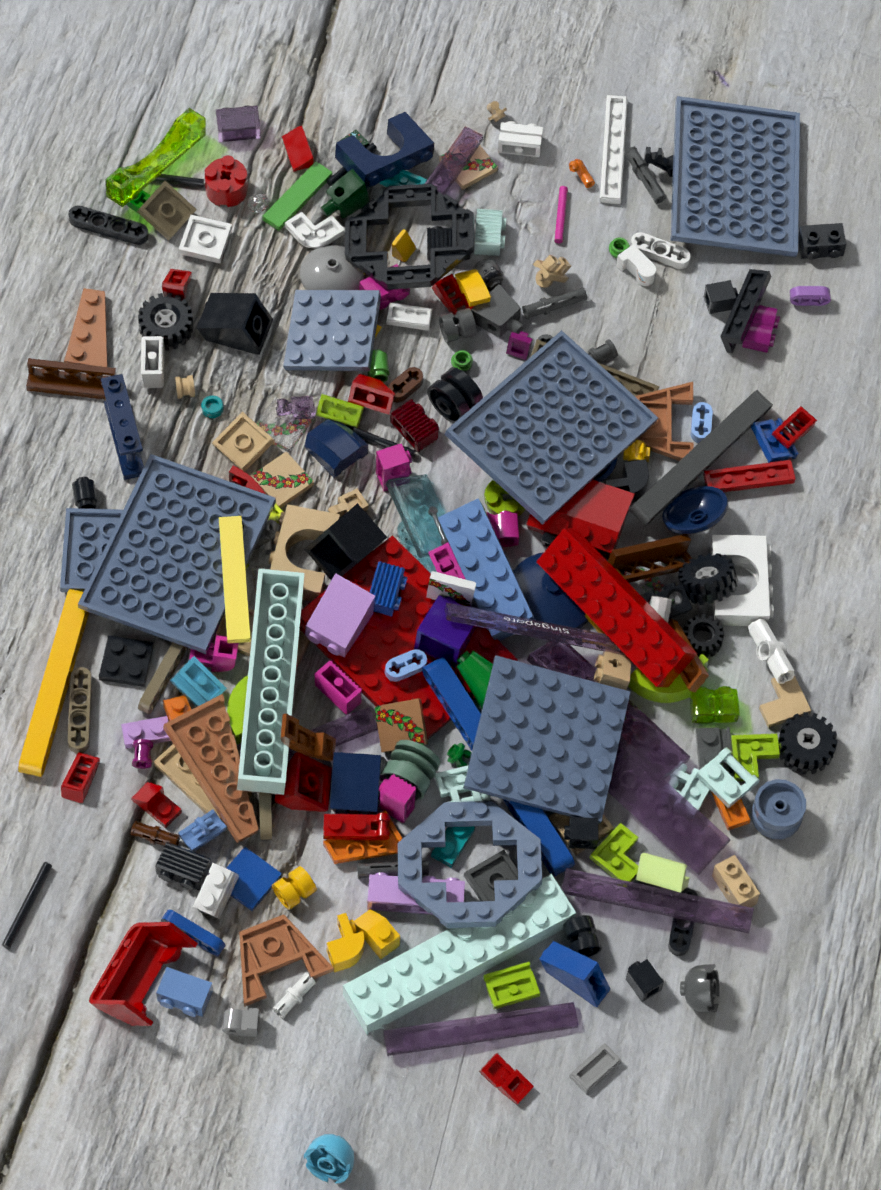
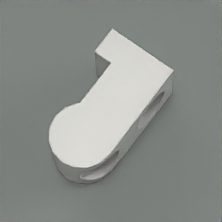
[616,244,656,286]

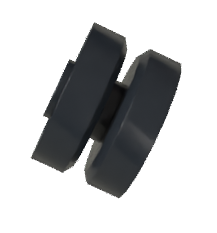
[427,367,483,424]

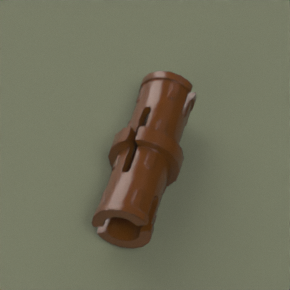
[131,821,180,846]

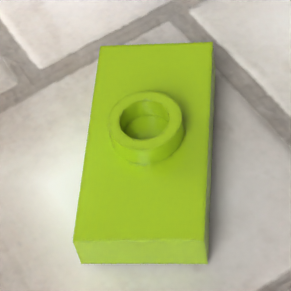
[315,394,364,428]

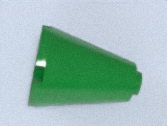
[457,651,493,709]

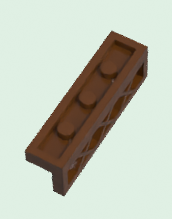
[26,358,117,400]
[608,534,692,583]

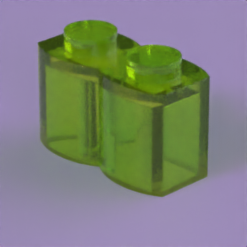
[689,686,740,724]

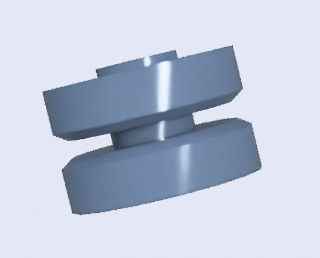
[751,779,806,840]

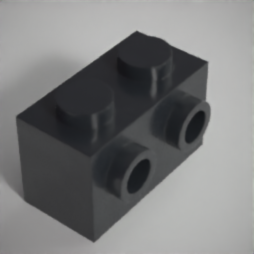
[798,223,846,260]

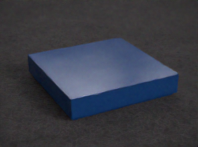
[226,847,282,912]

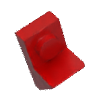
[162,269,192,301]
[131,782,182,829]

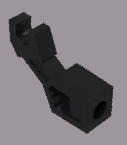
[644,147,673,177]

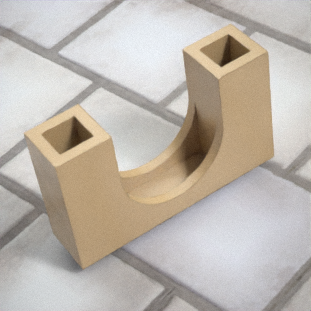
[269,504,340,601]

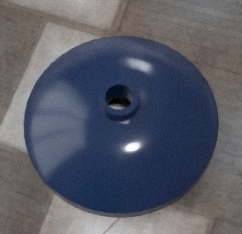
[662,486,729,534]

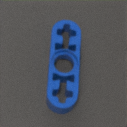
[161,909,226,956]

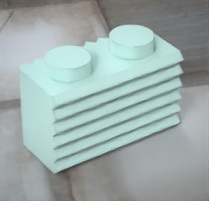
[474,208,506,256]

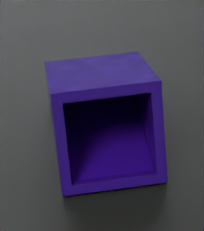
[414,595,481,668]

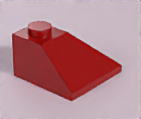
[275,752,332,812]

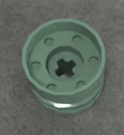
[380,740,441,800]

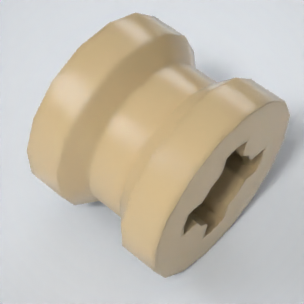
[175,375,195,399]

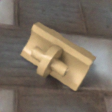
[533,255,571,288]

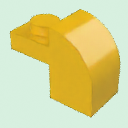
[326,913,364,973]

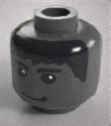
[473,259,504,291]

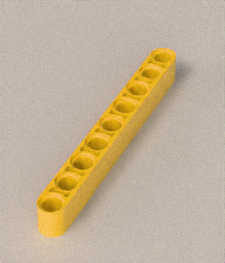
[18,589,89,777]

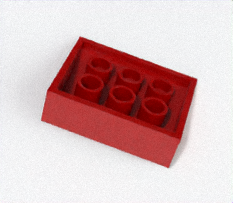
[526,480,635,556]

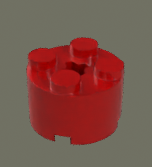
[205,155,248,207]

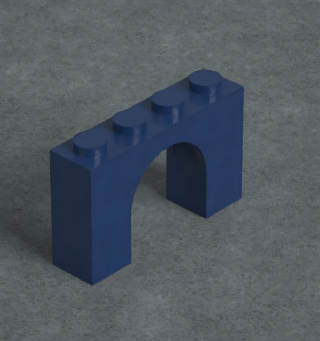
[335,112,435,188]

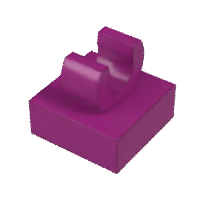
[506,331,533,360]

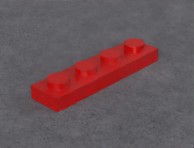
[703,460,796,492]

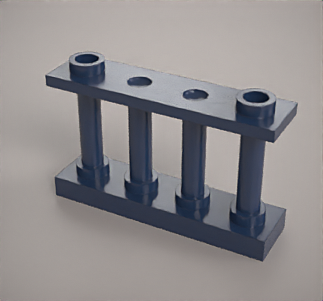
[101,374,144,480]

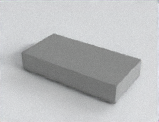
[569,1043,622,1094]

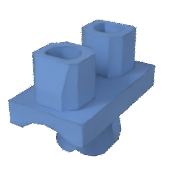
[178,809,227,852]

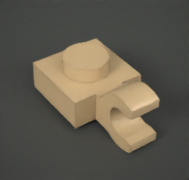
[328,488,369,518]

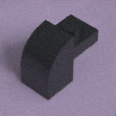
[605,459,649,503]

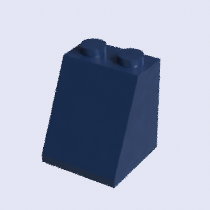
[330,752,382,815]

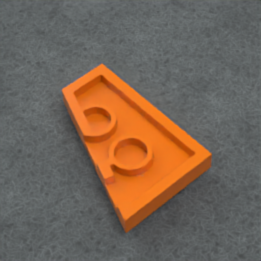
[323,810,402,864]

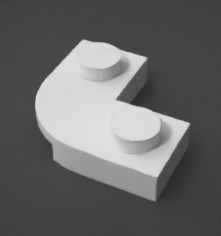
[285,212,345,249]

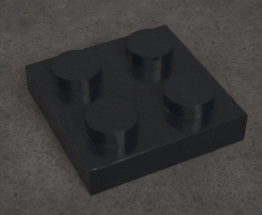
[99,635,154,687]

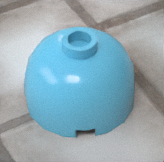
[304,1134,355,1183]

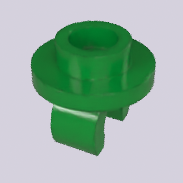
[447,743,471,767]

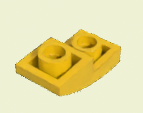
[455,269,491,307]

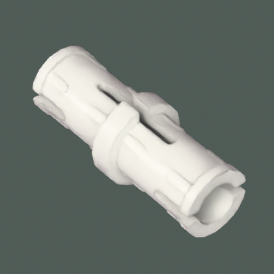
[272,973,316,1019]

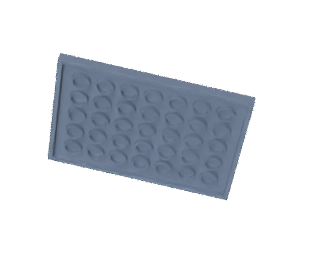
[670,96,800,257]
[444,330,658,525]
[78,454,276,654]

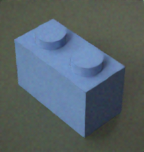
[156,967,213,1017]

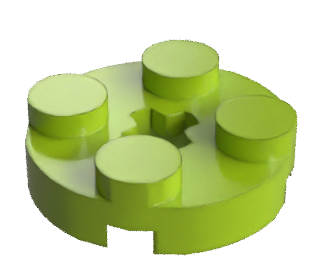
[484,480,526,516]

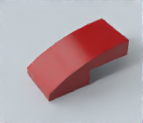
[479,1053,534,1104]

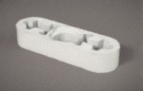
[631,232,690,269]

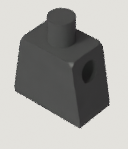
[471,284,524,337]

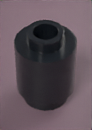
[72,477,97,509]

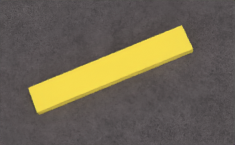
[219,516,251,643]

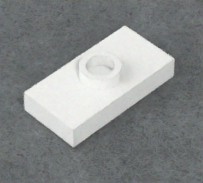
[386,302,433,331]

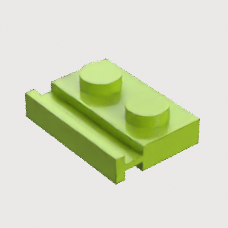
[483,962,540,1010]

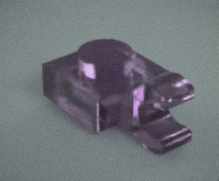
[276,396,316,420]

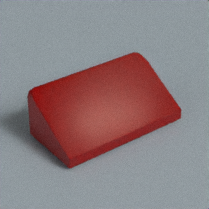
[282,126,314,172]

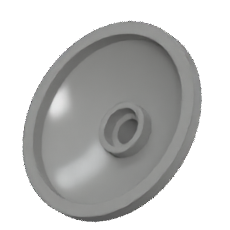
[300,245,365,290]

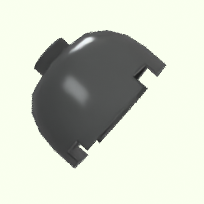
[680,964,720,1013]

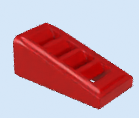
[432,274,473,315]
[771,406,817,449]
[61,752,100,803]

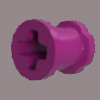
[132,739,153,769]

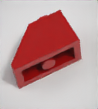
[348,374,395,415]

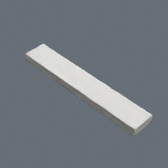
[600,95,628,204]

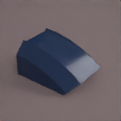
[304,419,368,478]

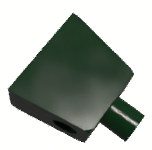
[320,169,370,219]

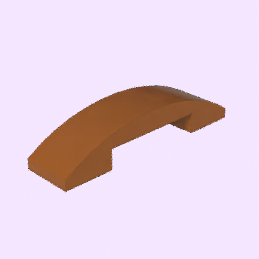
[281,714,336,761]

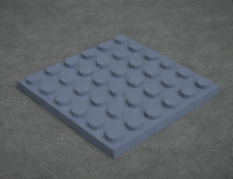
[463,656,631,824]

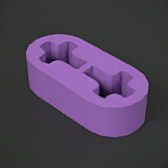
[790,286,831,306]

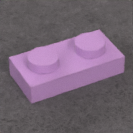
[121,716,171,749]

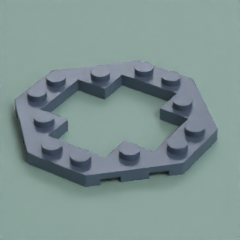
[398,801,542,928]

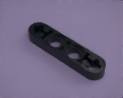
[68,205,149,245]

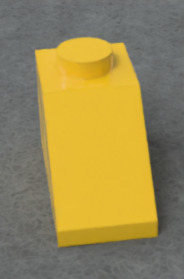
[354,909,400,959]

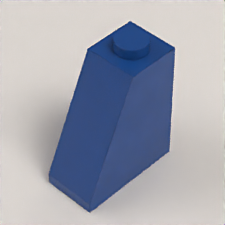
[539,941,611,1007]

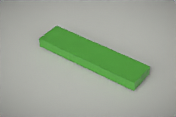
[262,161,332,231]

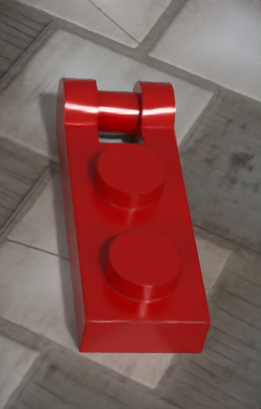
[323,813,390,840]

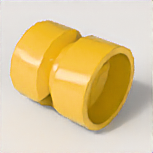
[272,866,317,910]

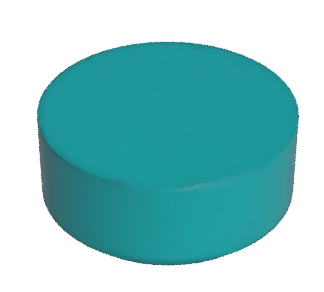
[201,395,224,418]

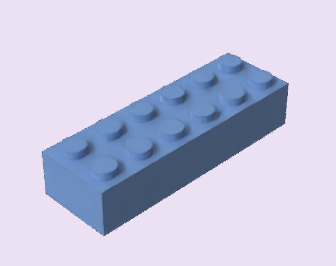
[438,498,537,641]

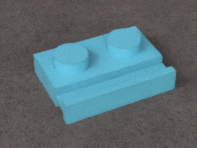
[170,656,227,707]

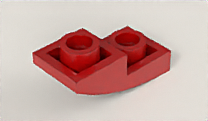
[229,465,265,494]

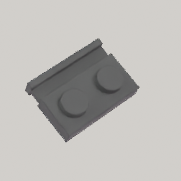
[695,727,734,773]

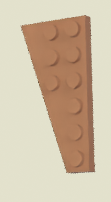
[163,694,259,844]

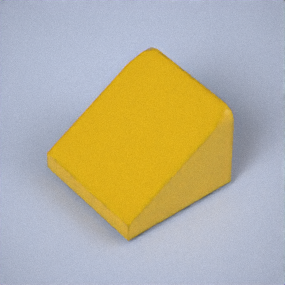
[392,229,416,262]

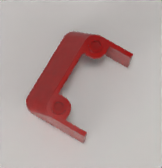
[89,922,198,1026]

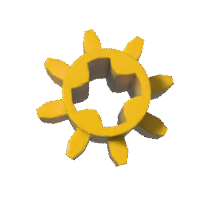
[623,440,650,462]

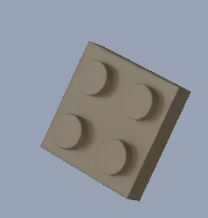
[137,181,197,241]

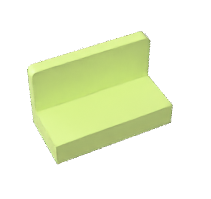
[636,853,690,893]

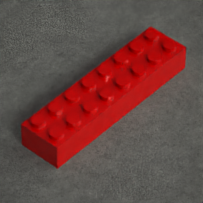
[536,528,697,687]

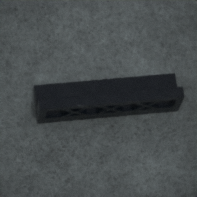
[720,269,772,353]

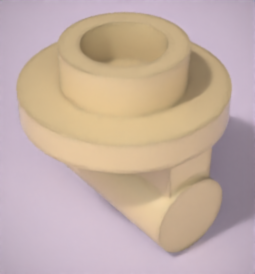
[487,101,507,122]

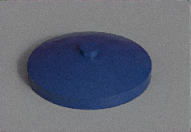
[513,552,588,636]

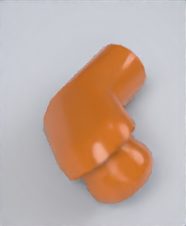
[569,159,595,188]

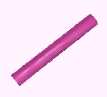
[554,186,568,244]

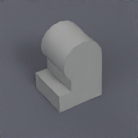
[222,1008,259,1037]

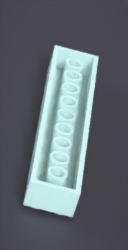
[237,569,304,795]
[343,874,576,1035]

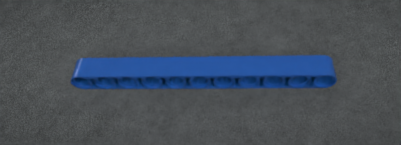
[422,657,575,877]

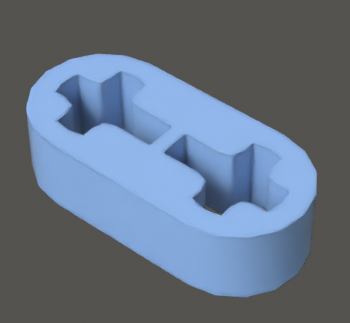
[690,402,713,443]
[385,649,427,682]

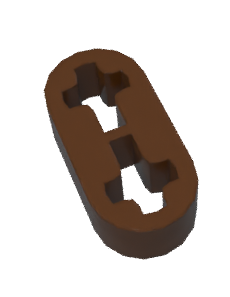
[388,367,423,403]

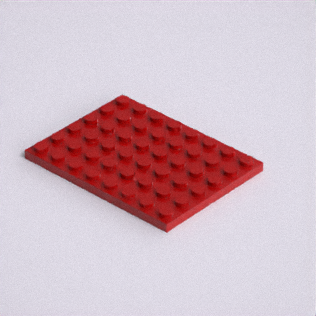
[300,535,518,740]

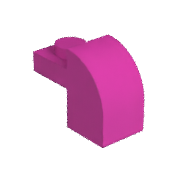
[189,635,239,672]

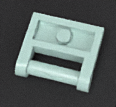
[696,747,760,808]

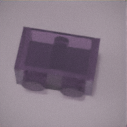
[216,105,261,142]

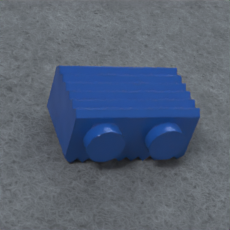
[369,561,408,616]

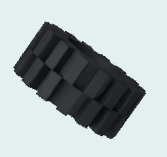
[683,614,724,658]

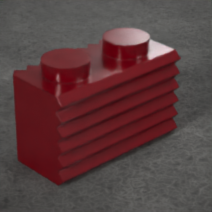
[390,399,439,452]

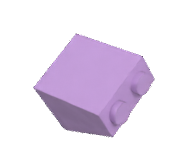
[305,574,376,658]

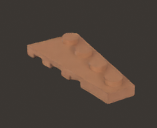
[64,288,108,367]

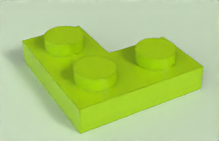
[731,734,780,781]
[589,823,639,888]

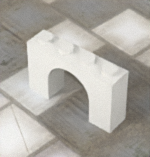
[710,535,774,626]

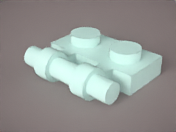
[659,763,710,819]
[435,766,491,802]

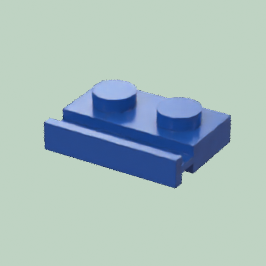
[751,418,799,463]

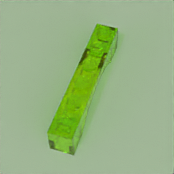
[105,108,206,207]

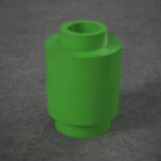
[367,349,390,383]

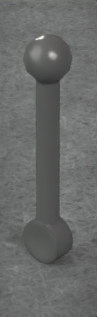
[428,506,448,545]

